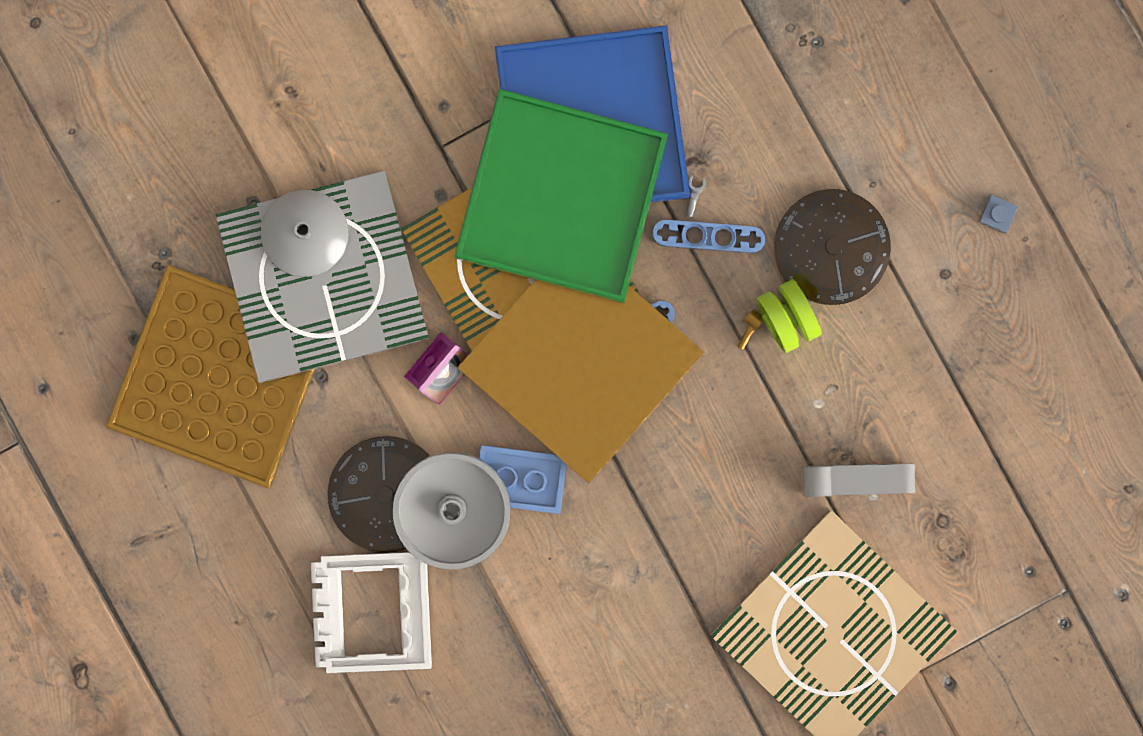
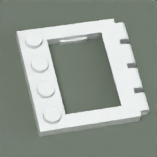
[311,552,432,673]

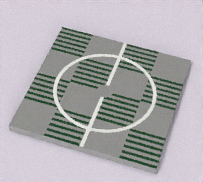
[216,171,429,383]

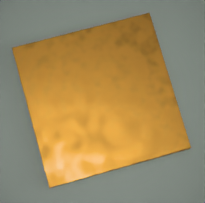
[457,280,705,484]

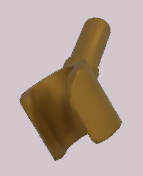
[737,309,763,350]

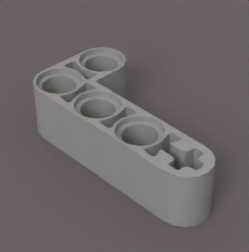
[801,463,916,497]

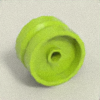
[756,279,822,354]

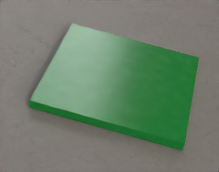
[454,89,668,303]

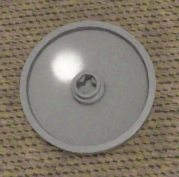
[393,452,511,570]

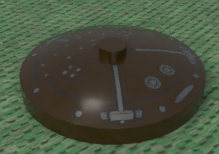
[774,189,891,305]
[328,436,430,553]

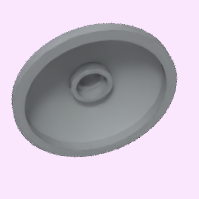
[261,190,349,277]

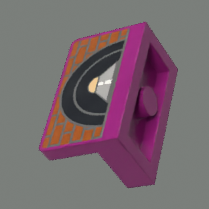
[404,332,468,404]

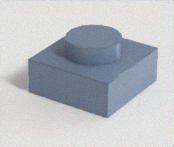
[979,195,1018,234]

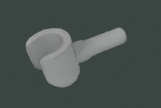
[686,175,706,218]

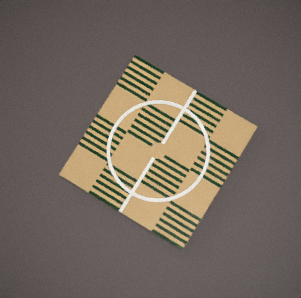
[710,510,957,736]

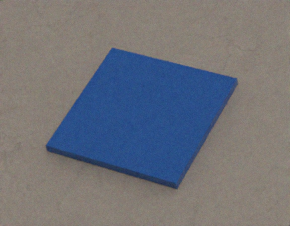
[495,25,690,203]

